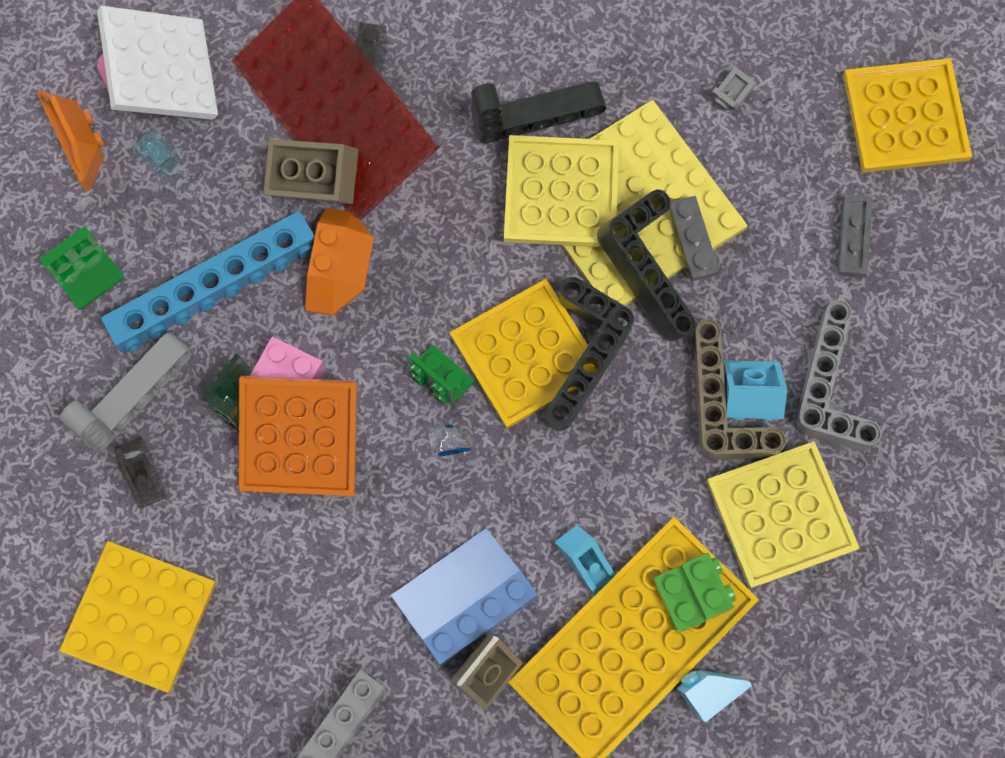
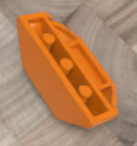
[36,90,105,192]
[305,208,374,316]

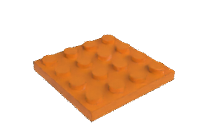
[239,376,358,496]

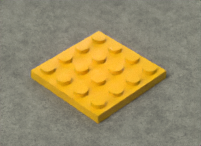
[843,58,972,173]
[449,279,598,429]
[59,541,217,693]

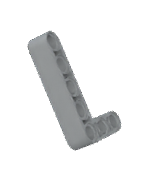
[795,299,882,452]
[59,332,193,453]

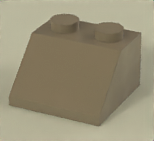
[450,634,523,711]

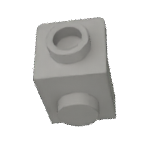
[713,66,758,109]

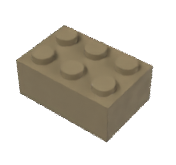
[263,139,358,204]

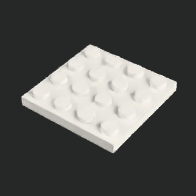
[97,6,218,119]

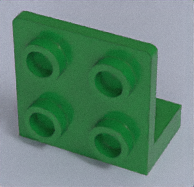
[39,226,125,310]
[407,344,475,407]

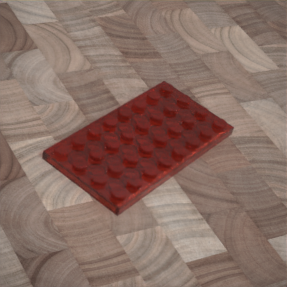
[232,0,440,220]

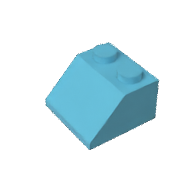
[723,360,787,421]

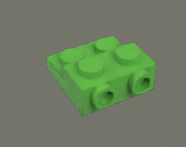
[652,553,736,634]

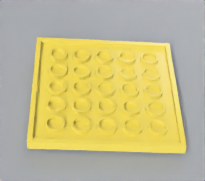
[561,100,748,306]

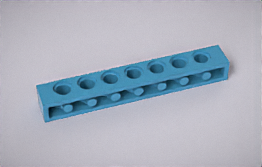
[101,210,315,353]

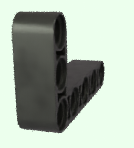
[471,82,607,144]
[597,189,696,342]
[547,277,634,431]

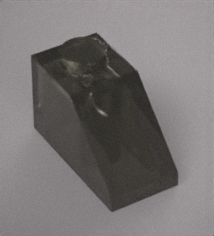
[115,436,167,509]

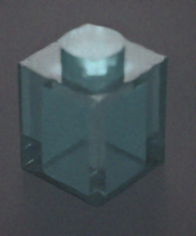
[134,130,181,179]

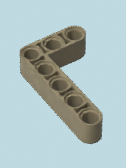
[693,319,786,460]

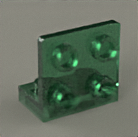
[202,354,252,432]

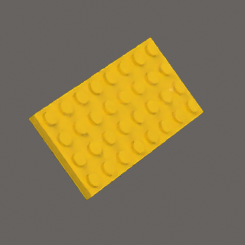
[508,517,759,758]

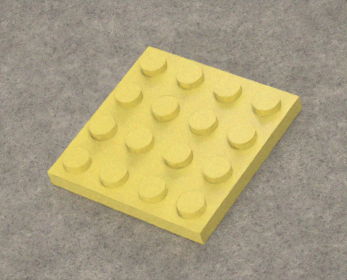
[504,135,619,247]
[706,441,860,589]

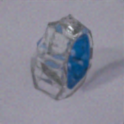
[427,424,476,457]

